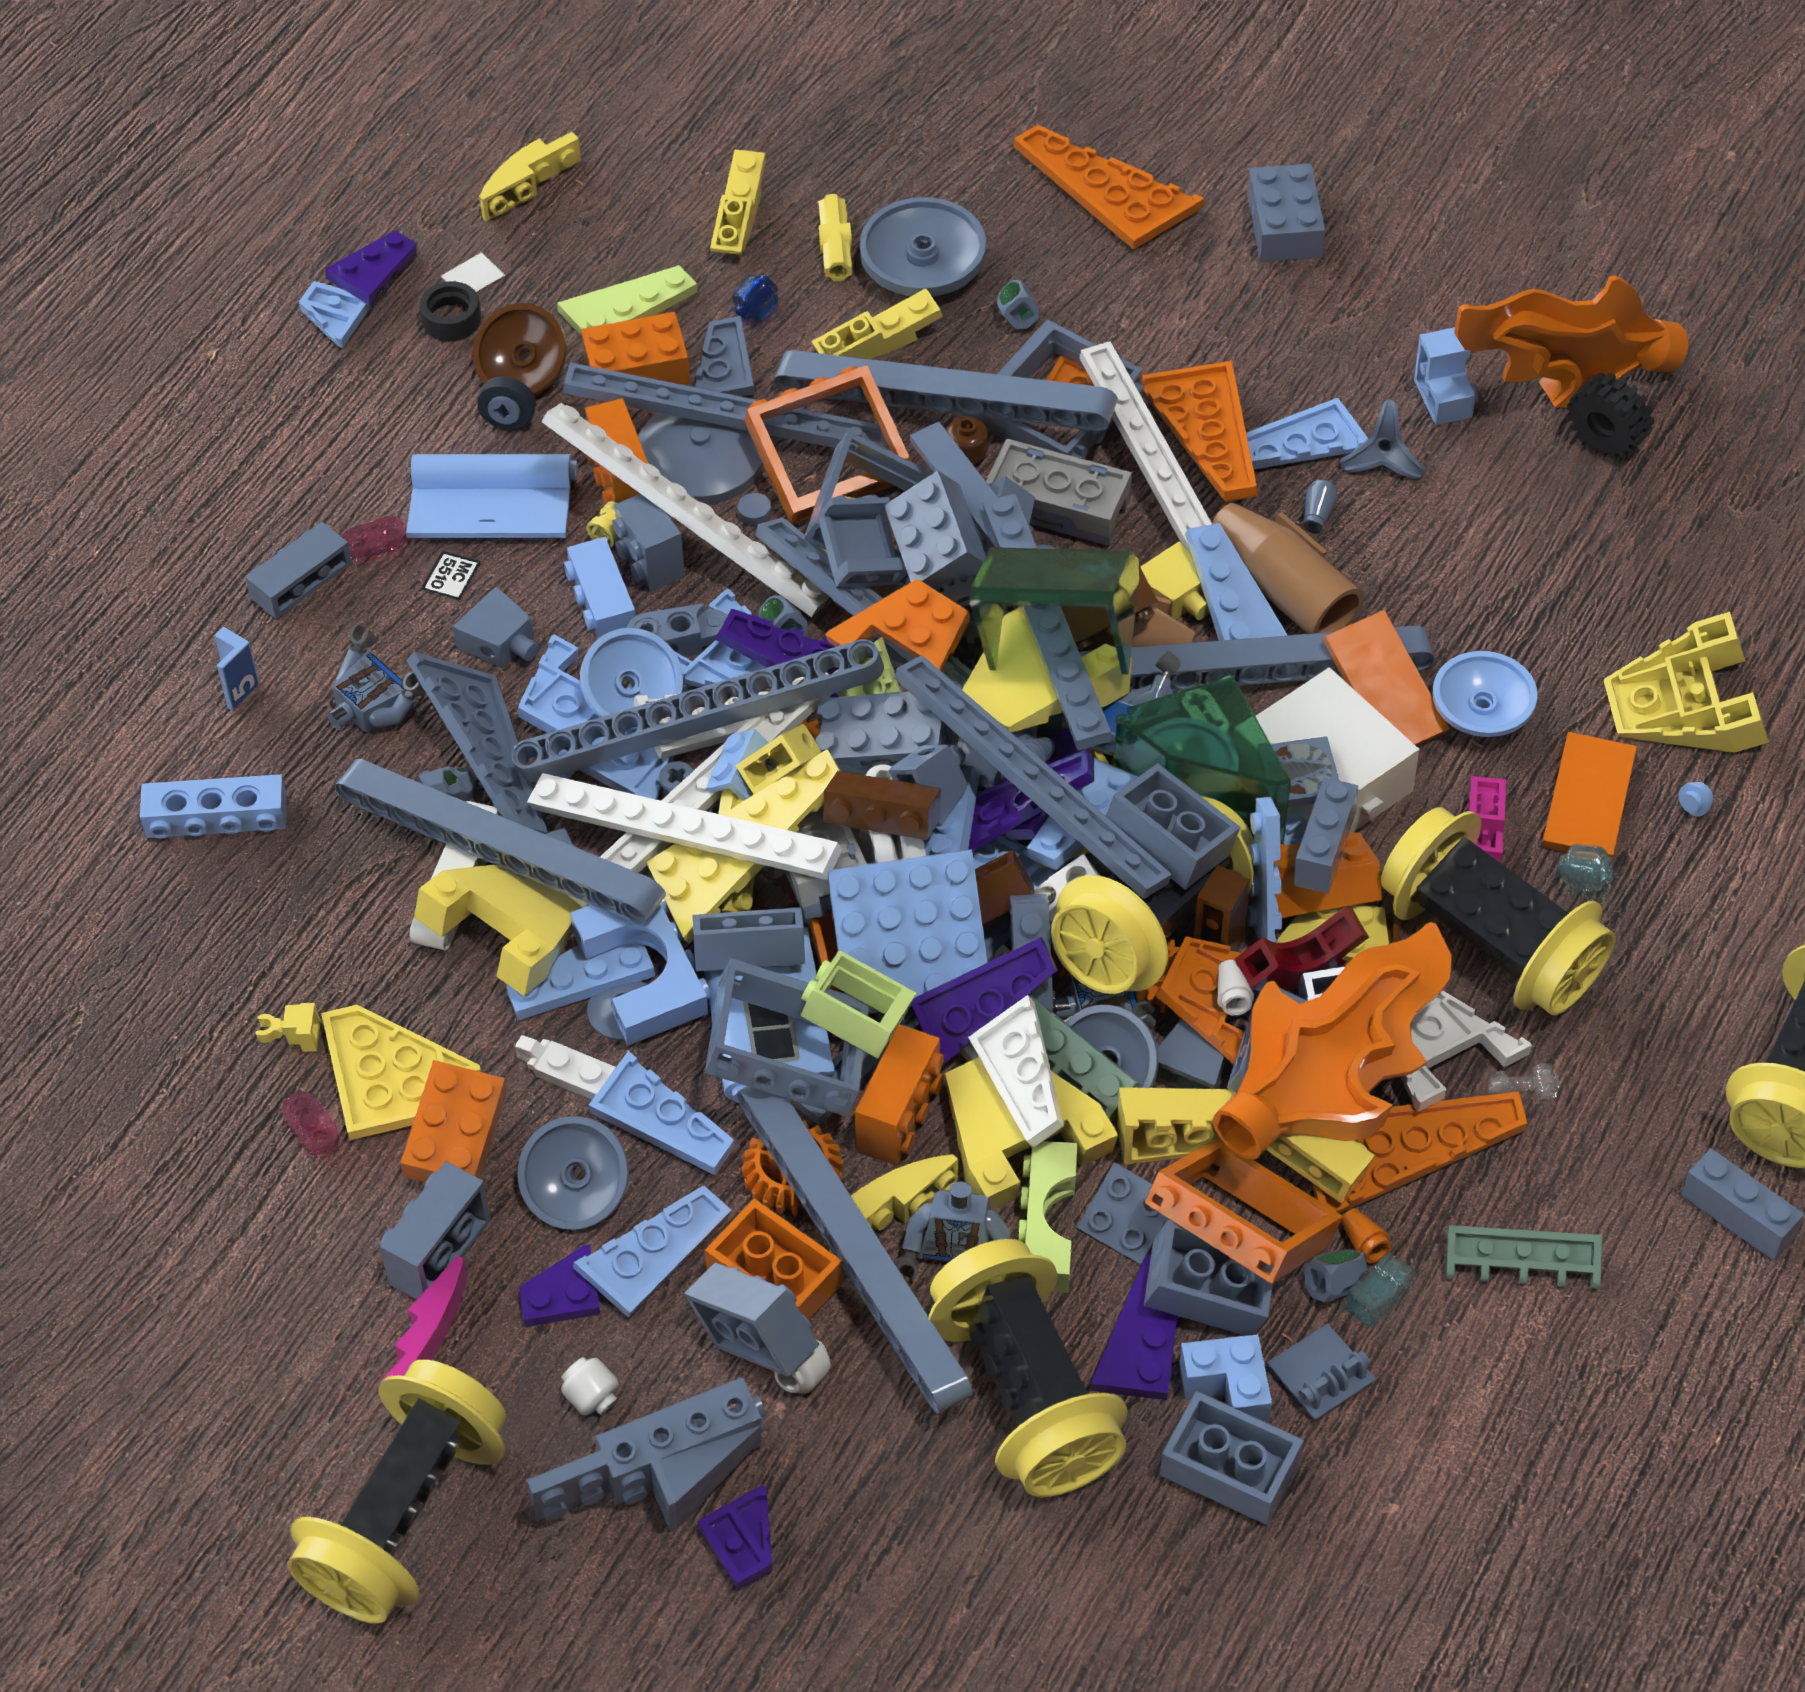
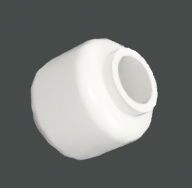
[774,1339,831,1394]
[561,1357,619,1416]

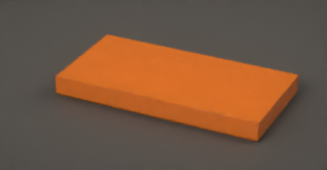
[1323,610,1450,746]
[1542,732,1637,862]

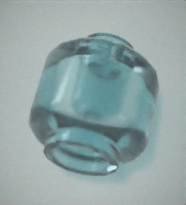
[1558,844,1614,892]

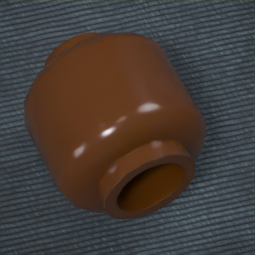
[946,416,988,464]

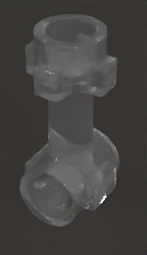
[1487,1064,1560,1100]

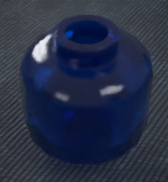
[732,274,779,322]

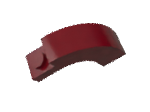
[1235,906,1369,991]

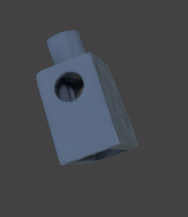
[453,587,539,667]
[888,745,967,826]
[1155,1019,1227,1089]

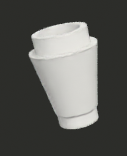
[1217,960,1254,1015]

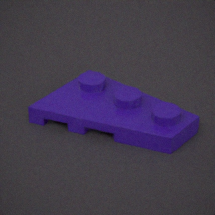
[326,230,417,306]

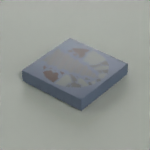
[1257,736,1340,809]

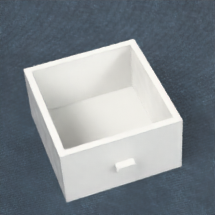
[1233,667,1419,832]

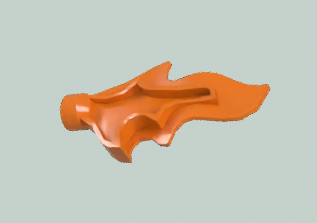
[1454,275,1688,408]
[1213,922,1452,1160]

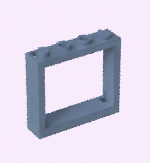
[972,319,1144,460]
[804,431,933,587]
[705,958,869,1117]

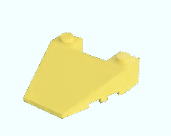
[962,606,1132,732]
[1603,612,1769,753]
[414,865,583,996]
[944,1057,1118,1210]

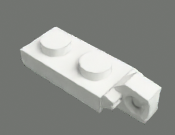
[515,1035,616,1100]

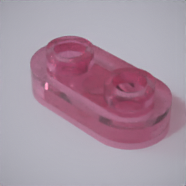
[342,516,407,561]
[282,1092,340,1157]

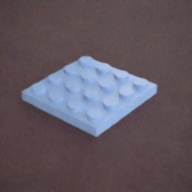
[828,849,988,1012]

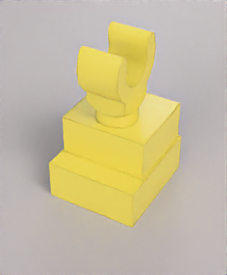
[256,1003,321,1052]

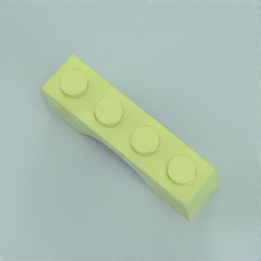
[1018,1141,1077,1293]

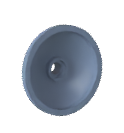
[1050,1005,1159,1112]
[517,1116,629,1230]

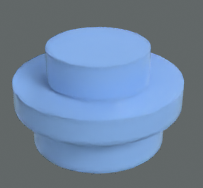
[1679,782,1713,816]

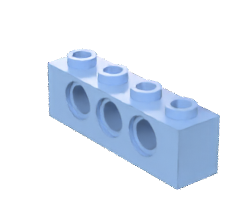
[140,774,287,838]

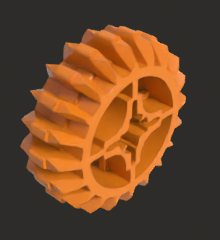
[742,1120,843,1217]

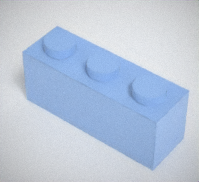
[564,537,636,639]

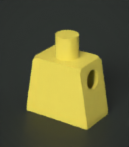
[1141,542,1210,620]
[735,724,821,794]

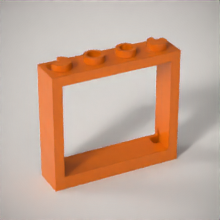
[744,365,912,524]
[1145,1138,1343,1284]

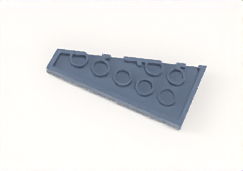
[406,652,548,834]

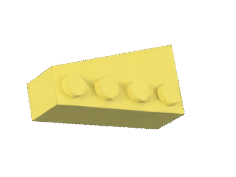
[1117,1087,1237,1165]

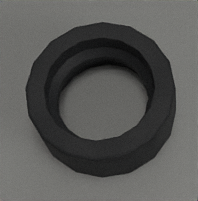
[419,281,481,341]

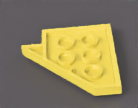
[321,1005,481,1140]

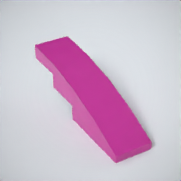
[1468,776,1506,863]
[380,1255,468,1382]

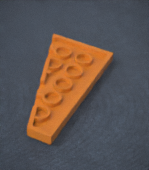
[1014,125,1205,250]
[1143,361,1258,501]
[1311,1091,1527,1213]

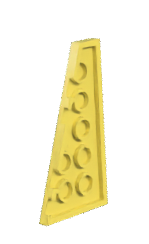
[646,749,840,944]

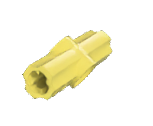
[819,194,852,282]

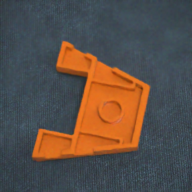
[825,579,970,692]
[1156,937,1244,1064]

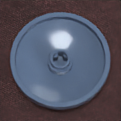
[860,197,986,296]
[638,413,765,505]

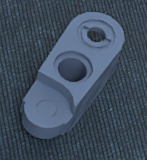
[627,603,727,657]

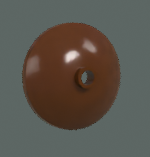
[473,303,567,395]

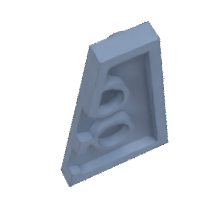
[695,316,755,397]

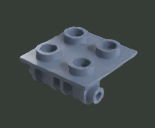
[1077,1162,1171,1265]
[1267,1323,1376,1421]

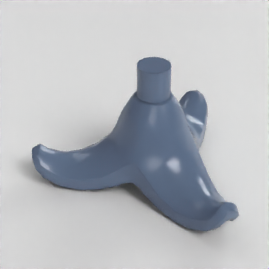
[1339,400,1427,479]

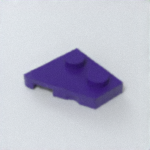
[519,1244,601,1327]
[697,1484,772,1590]

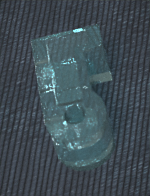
[1346,1253,1416,1329]

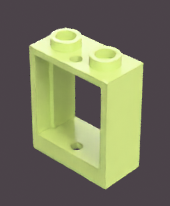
[800,950,916,1058]

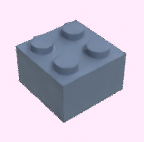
[612,494,685,592]

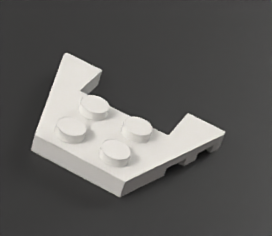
[1400,990,1532,1112]

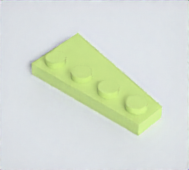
[557,266,698,335]

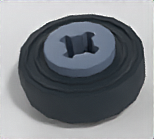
[477,376,536,430]

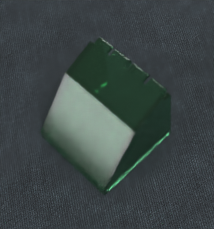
[969,547,1139,675]
[1114,675,1291,844]

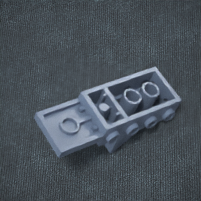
[527,1377,765,1532]

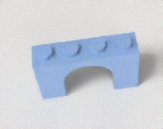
[570,898,711,1045]

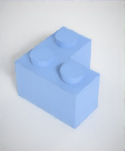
[1414,327,1478,426]
[1179,1334,1272,1424]

